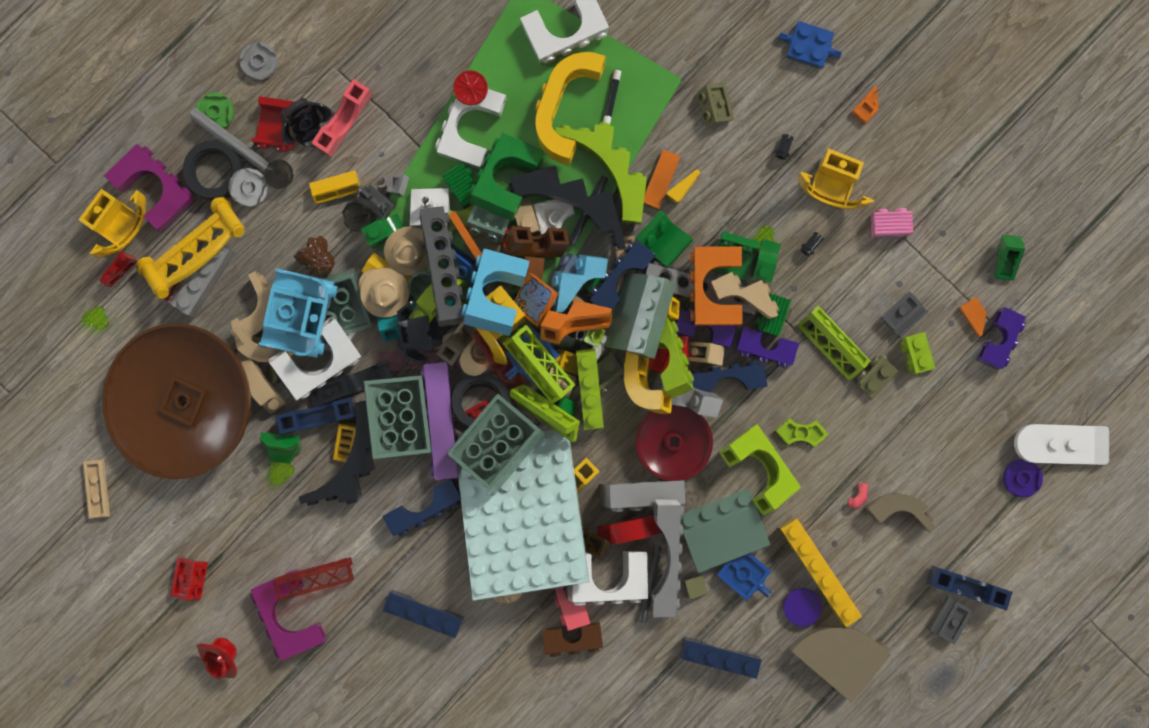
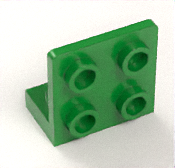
[635,210,693,268]
[711,231,760,281]

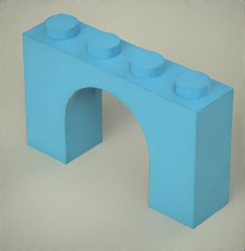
[461,249,530,336]

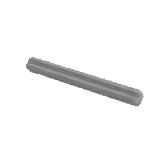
[189,108,271,173]

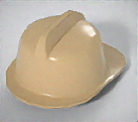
[460,335,499,376]

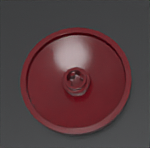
[635,405,713,481]

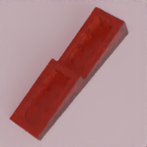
[470,330,527,401]

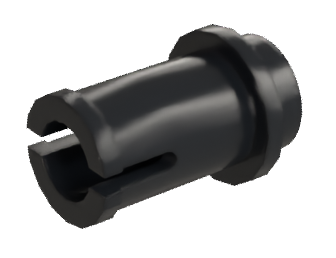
[775,134,794,160]
[800,232,824,257]

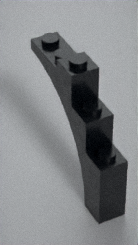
[299,400,375,506]

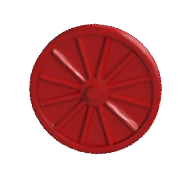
[453,70,488,106]

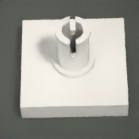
[410,188,450,228]

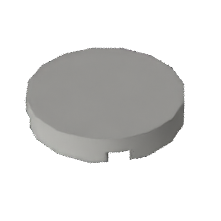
[239,42,278,81]
[228,168,268,207]

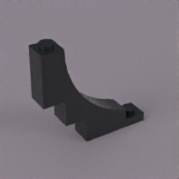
[508,166,626,251]

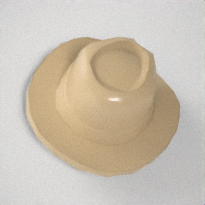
[384,226,428,276]
[360,268,409,317]

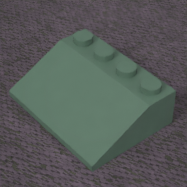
[320,268,372,342]
[604,273,676,359]
[363,376,431,459]
[447,394,545,494]
[680,488,770,574]

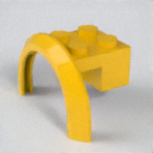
[797,148,874,210]
[78,189,146,258]
[461,286,525,365]

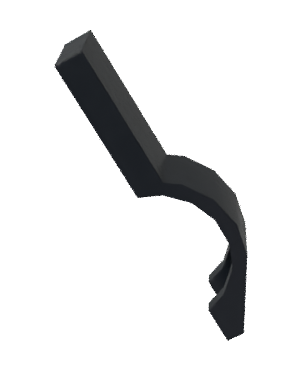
[310,360,394,407]

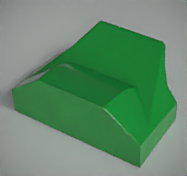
[260,432,302,464]

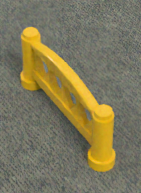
[136,196,245,299]

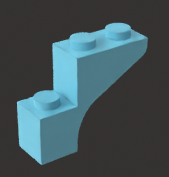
[550,254,608,312]

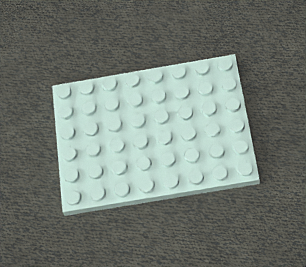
[457,429,590,601]

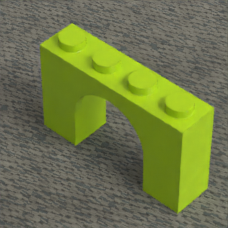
[718,424,801,516]

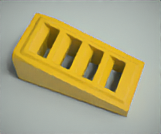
[665,169,700,205]
[333,420,356,462]

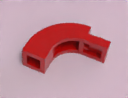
[597,514,663,545]

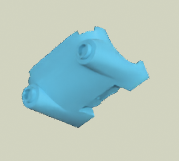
[258,268,338,358]

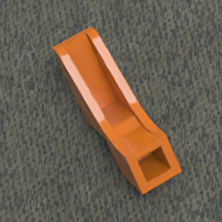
[541,300,612,344]

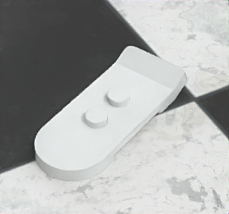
[1014,424,1109,465]

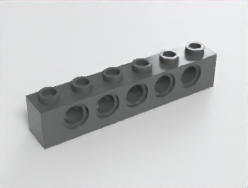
[419,206,465,327]

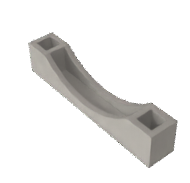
[650,499,684,617]

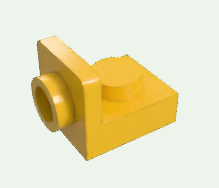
[551,349,578,375]

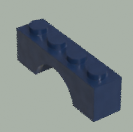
[587,241,655,309]
[690,361,768,393]
[276,397,356,434]
[382,479,461,537]
[926,565,1013,610]
[383,590,464,638]
[679,637,762,679]

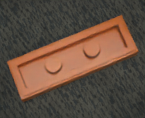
[644,149,681,210]
[449,212,482,260]

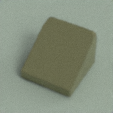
[266,364,281,383]
[684,575,707,600]

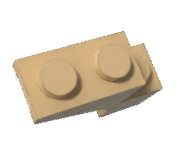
[709,272,779,319]

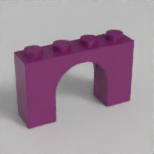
[104,144,195,233]
[250,569,327,661]

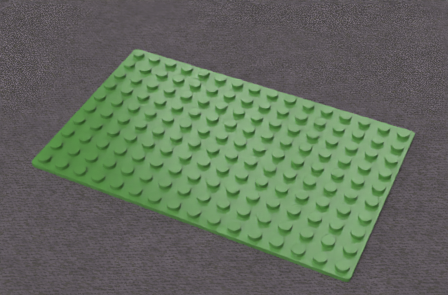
[364,0,681,336]

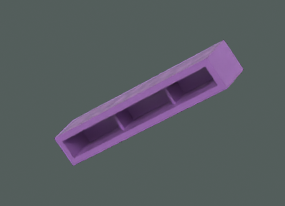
[421,362,458,480]

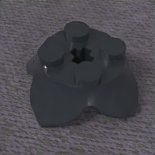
[281,98,333,147]

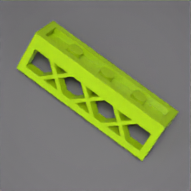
[797,305,871,381]
[503,325,575,403]
[510,384,580,442]

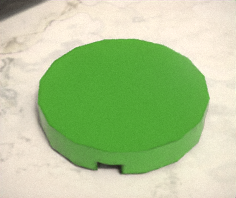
[196,93,235,129]

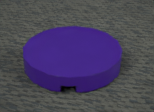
[1003,459,1043,498]
[783,587,822,627]

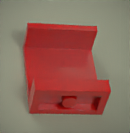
[251,96,295,153]

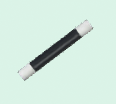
[603,70,622,124]

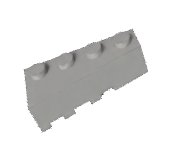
[600,480,685,512]

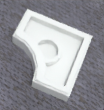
[533,199,575,235]

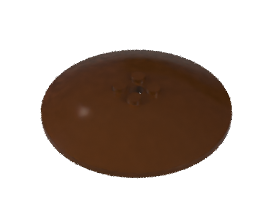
[102,323,251,479]

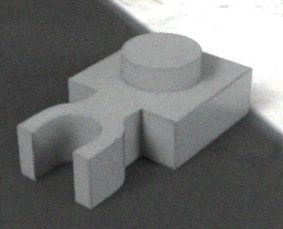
[378,173,409,195]

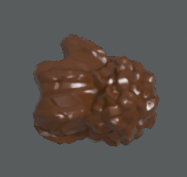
[294,235,335,278]

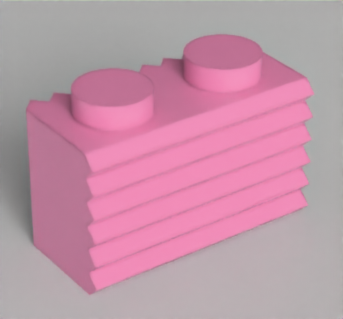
[871,208,914,238]

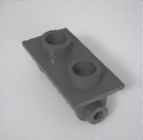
[358,185,396,220]

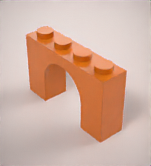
[690,247,742,326]

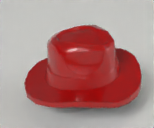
[196,637,237,680]

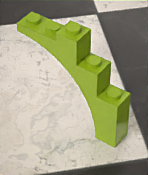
[555,122,647,225]

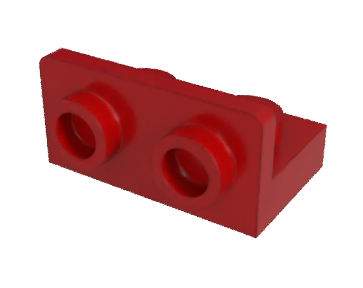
[170,557,208,601]

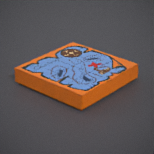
[514,273,559,327]

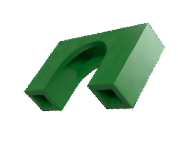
[469,133,544,222]

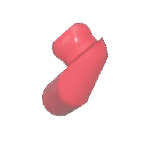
[848,483,868,509]

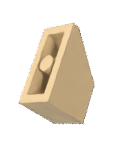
[515,197,540,235]
[687,342,725,365]

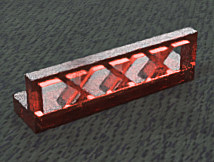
[272,557,354,601]

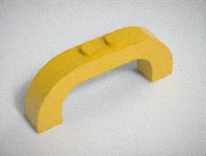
[535,52,606,166]
[624,297,680,414]

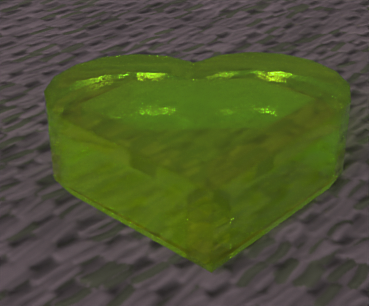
[752,226,775,247]
[82,306,109,330]
[270,461,295,484]

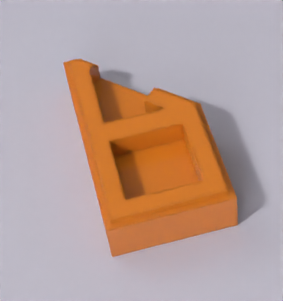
[851,85,879,125]
[959,297,987,337]

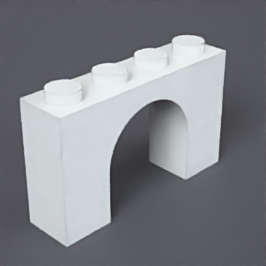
[520,0,609,64]
[435,89,507,170]
[268,316,361,400]
[568,550,648,606]

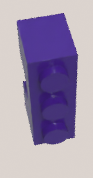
[976,307,1026,370]
[676,308,736,348]
[735,327,799,368]

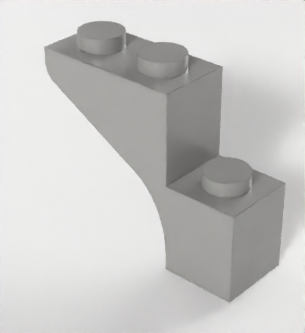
[653,374,723,418]

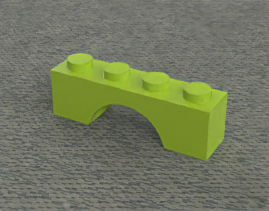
[658,317,694,398]
[576,348,604,430]

